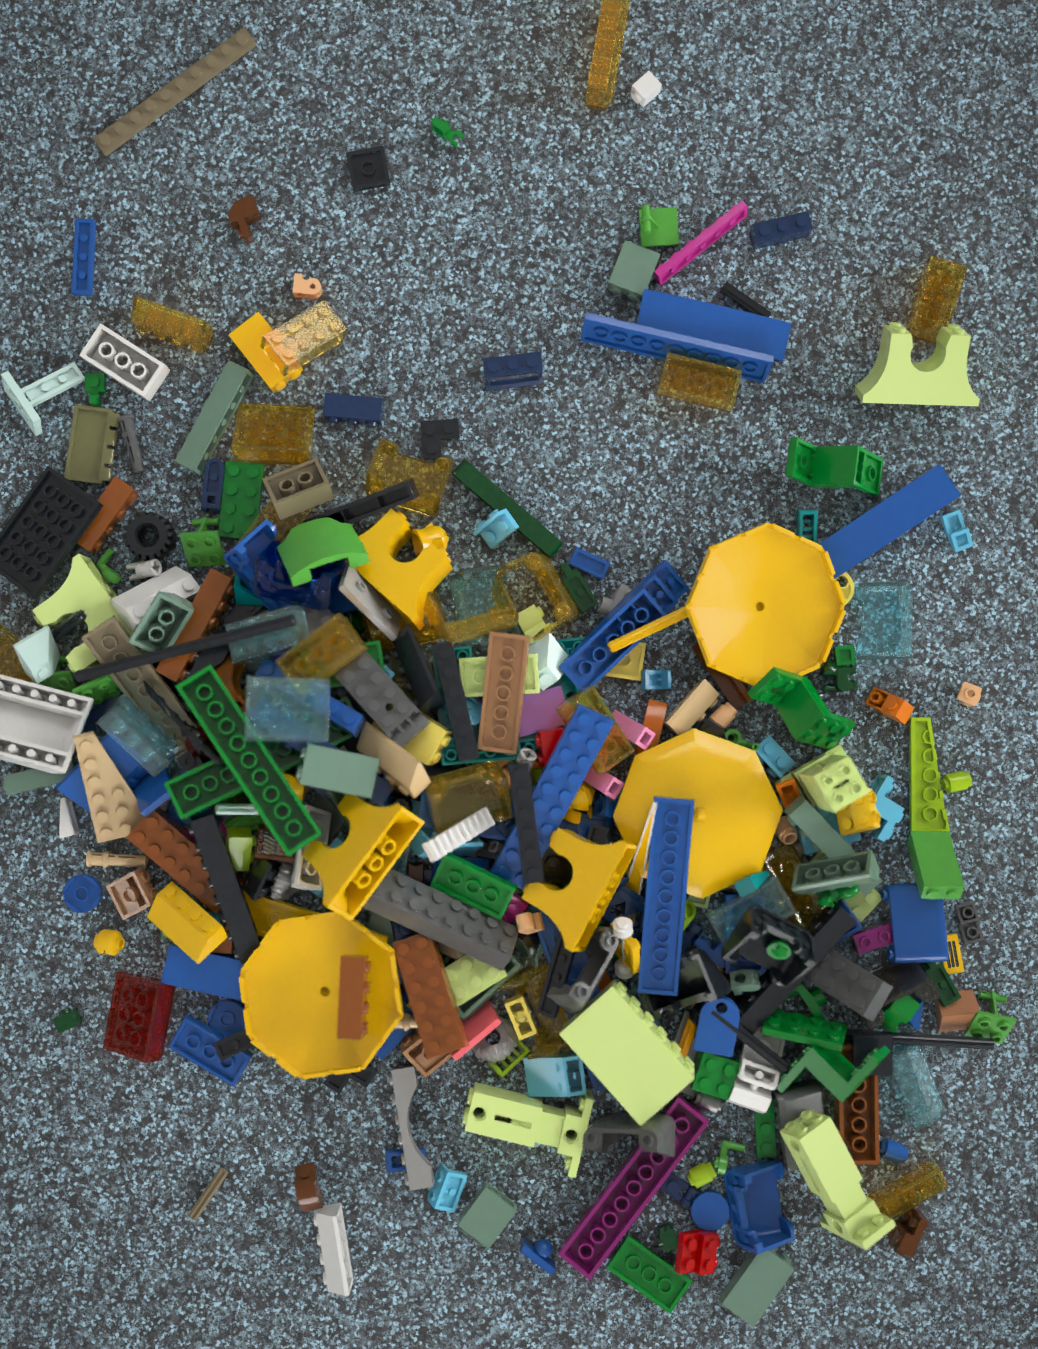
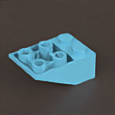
[523,1051,587,1097]

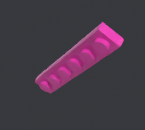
[654,201,748,286]

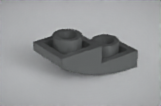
[954,901,984,945]

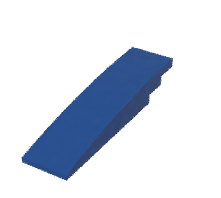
[637,289,792,362]
[819,464,961,579]
[559,560,689,695]
[161,943,245,1001]

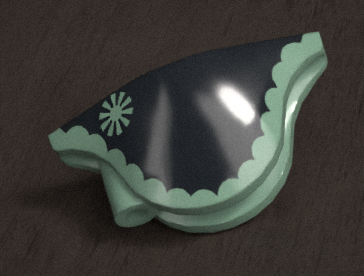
[515,932,545,969]

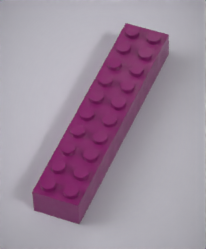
[558,1094,709,1280]

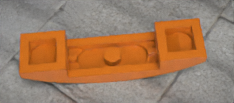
[633,699,668,759]

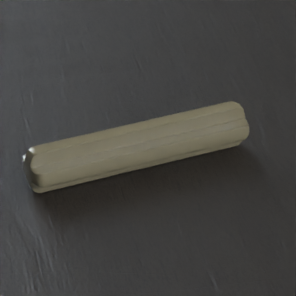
[188,1167,228,1221]

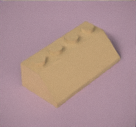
[356,722,431,799]

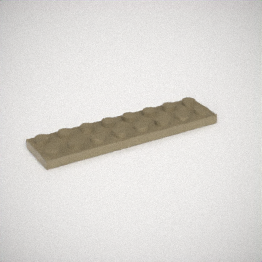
[81,615,208,761]

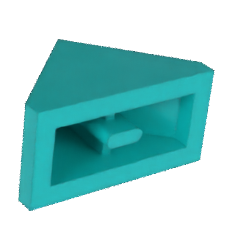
[234,574,264,606]

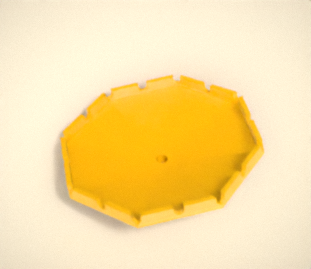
[684,522,846,686]
[613,728,783,899]
[238,911,404,1080]

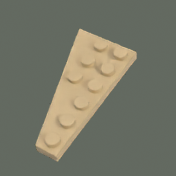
[73,731,145,843]

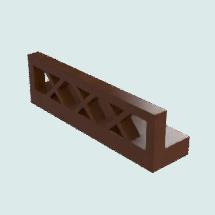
[691,643,753,710]

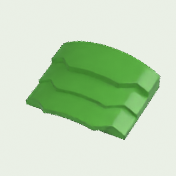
[277,517,369,587]

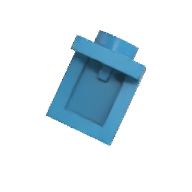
[641,670,672,690]

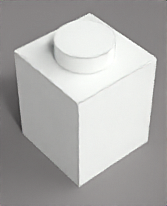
[631,71,662,107]

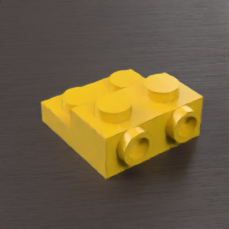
[836,788,881,837]

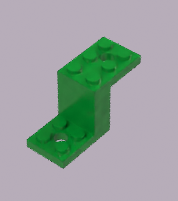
[785,437,884,496]
[747,667,856,750]
[777,1045,891,1102]

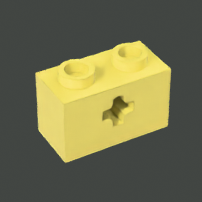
[505,992,537,1041]

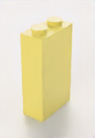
[372,705,452,765]

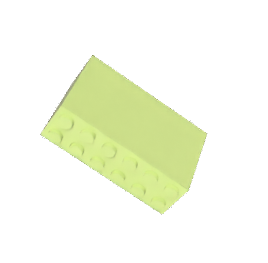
[559,979,695,1126]

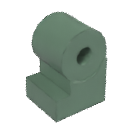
[730,970,761,996]

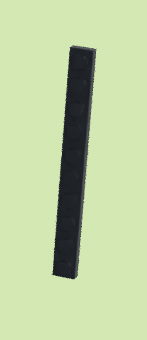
[536,823,611,1019]

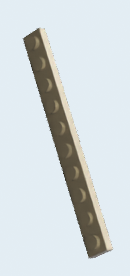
[93,27,257,156]

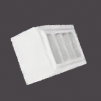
[59,797,80,838]

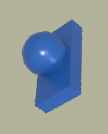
[520,1238,556,1275]

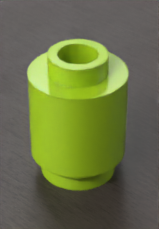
[941,771,972,793]
[687,1162,717,1188]

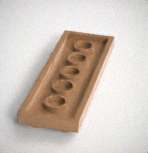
[477,631,530,755]

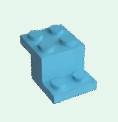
[869,774,905,842]

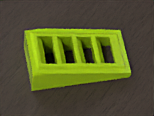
[488,1036,530,1078]

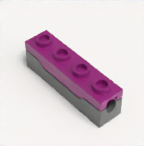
[849,918,893,954]

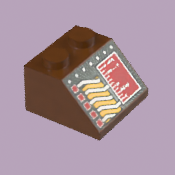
[255,822,296,862]

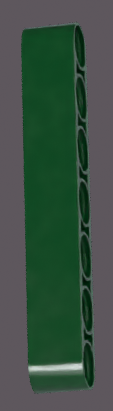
[451,459,563,559]

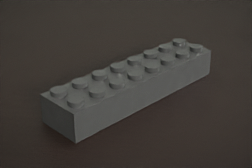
[362,869,519,971]

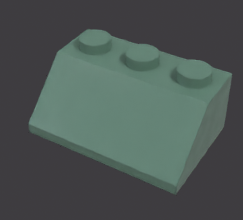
[128,591,194,652]

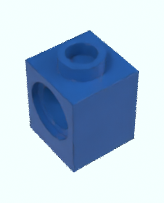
[593,797,618,819]

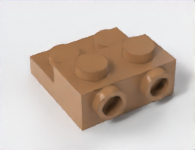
[106,867,159,920]
[399,1028,452,1078]

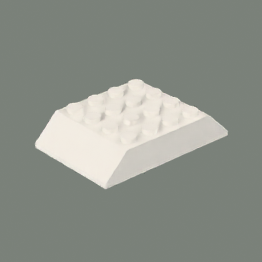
[0,674,94,774]

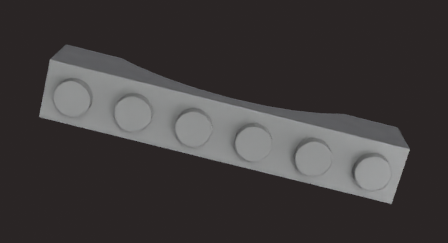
[388,1065,435,1191]

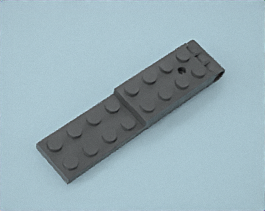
[291,594,430,748]

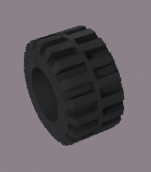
[123,511,177,561]

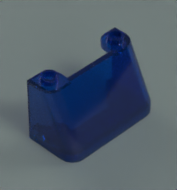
[253,541,347,611]

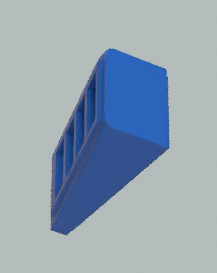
[385,1147,426,1173]

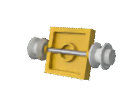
[610,917,641,979]

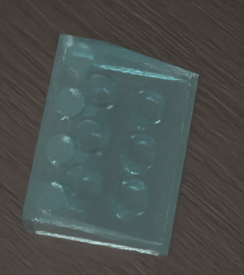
[244,676,330,743]

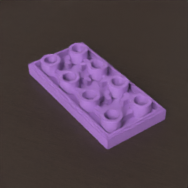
[519,685,570,737]

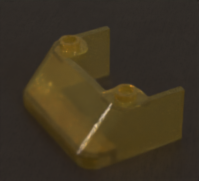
[496,552,579,641]
[424,574,519,643]
[498,962,569,1060]

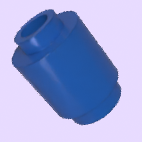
[879,1138,909,1164]

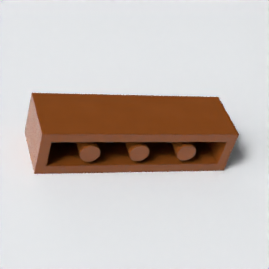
[77,476,139,554]
[337,954,371,1040]

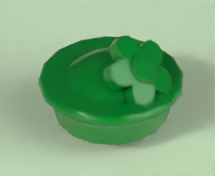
[766,939,791,960]

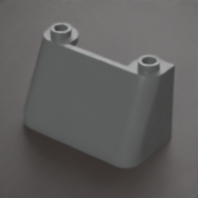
[547,927,619,1014]
[771,1079,825,1172]
[582,1112,676,1157]

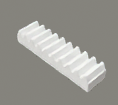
[421,807,496,862]

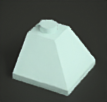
[13,625,60,684]
[528,632,568,691]

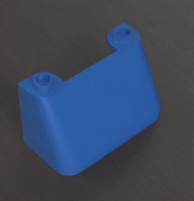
[224,519,319,614]
[880,883,949,964]
[723,1160,795,1255]

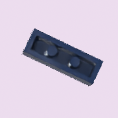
[749,211,813,250]
[323,393,384,427]

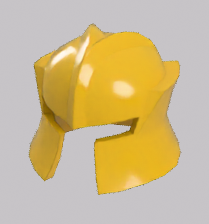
[411,522,449,555]
[563,781,595,824]

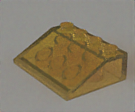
[231,403,316,465]

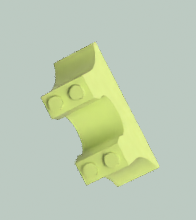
[855,322,980,406]
[32,554,148,673]

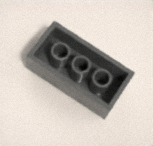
[805,949,893,1021]

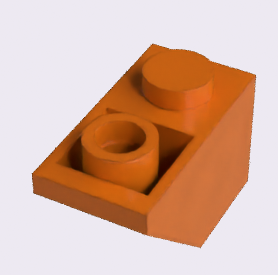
[865,687,914,725]

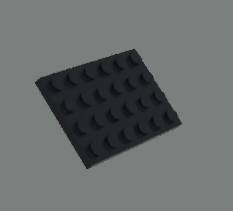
[0,466,104,600]

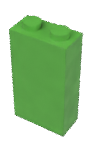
[907,831,964,900]

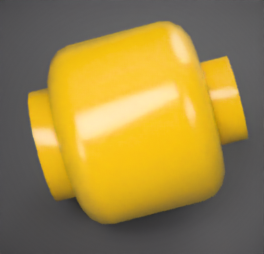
[94,929,125,956]

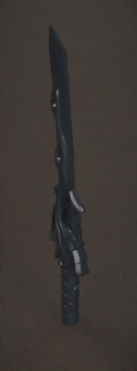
[143,680,224,766]

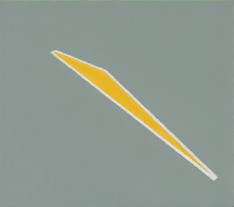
[625,802,657,925]

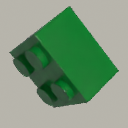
[688,1051,741,1100]

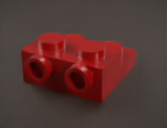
[674,1229,720,1275]

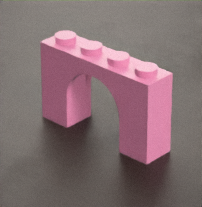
[583,710,656,800]

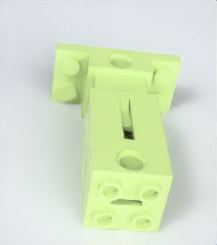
[773,744,870,813]
[462,1082,594,1178]
[779,1109,896,1250]

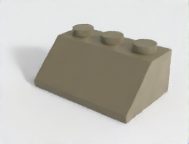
[262,458,334,520]

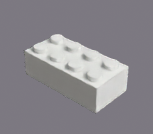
[79,323,170,402]

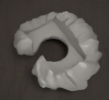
[270,861,300,901]
[471,1017,517,1063]

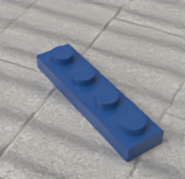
[72,218,97,296]

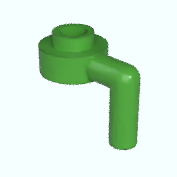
[96,548,122,585]
[725,728,759,751]
[713,1140,745,1175]

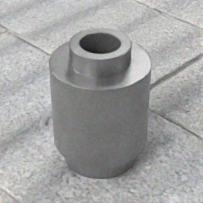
[693,1091,723,1114]

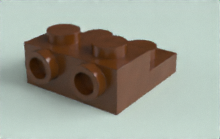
[887,1205,929,1257]

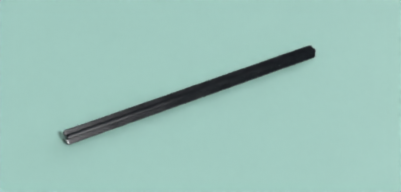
[75,615,296,682]
[761,1025,995,1050]

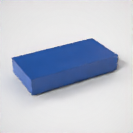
[568,547,611,580]

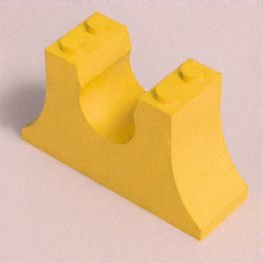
[340,508,453,631]
[301,793,425,921]
[522,828,638,952]

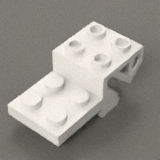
[726,1026,785,1114]

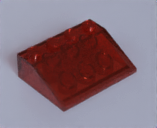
[103,971,175,1063]

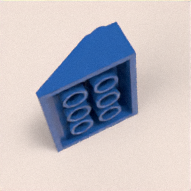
[55,730,156,814]

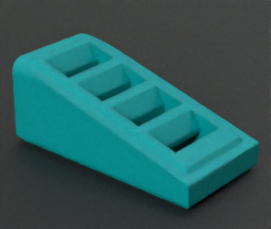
[796,509,818,543]
[734,870,770,897]

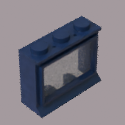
[483,351,543,391]

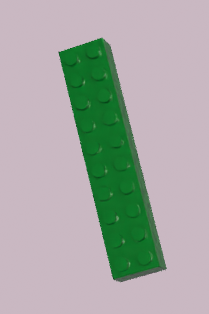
[176,664,322,857]
[164,696,362,821]

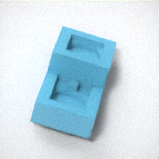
[939,509,974,552]

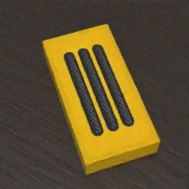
[942,933,964,974]

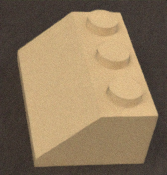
[663,679,720,736]

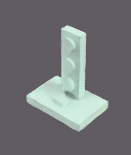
[1,362,85,436]

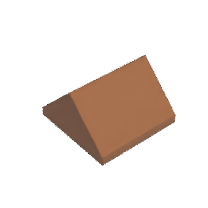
[934,989,980,1032]

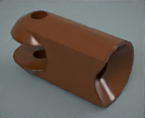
[406,862,425,884]

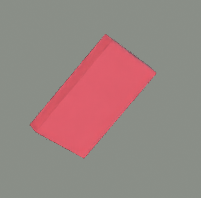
[450,1001,502,1061]

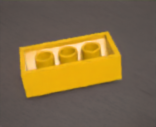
[147,881,227,964]

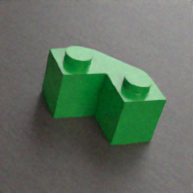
[875,987,921,1033]

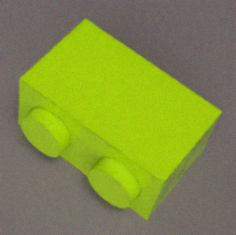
[225,827,255,871]

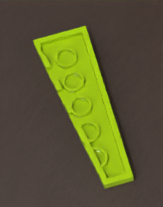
[909,717,950,833]

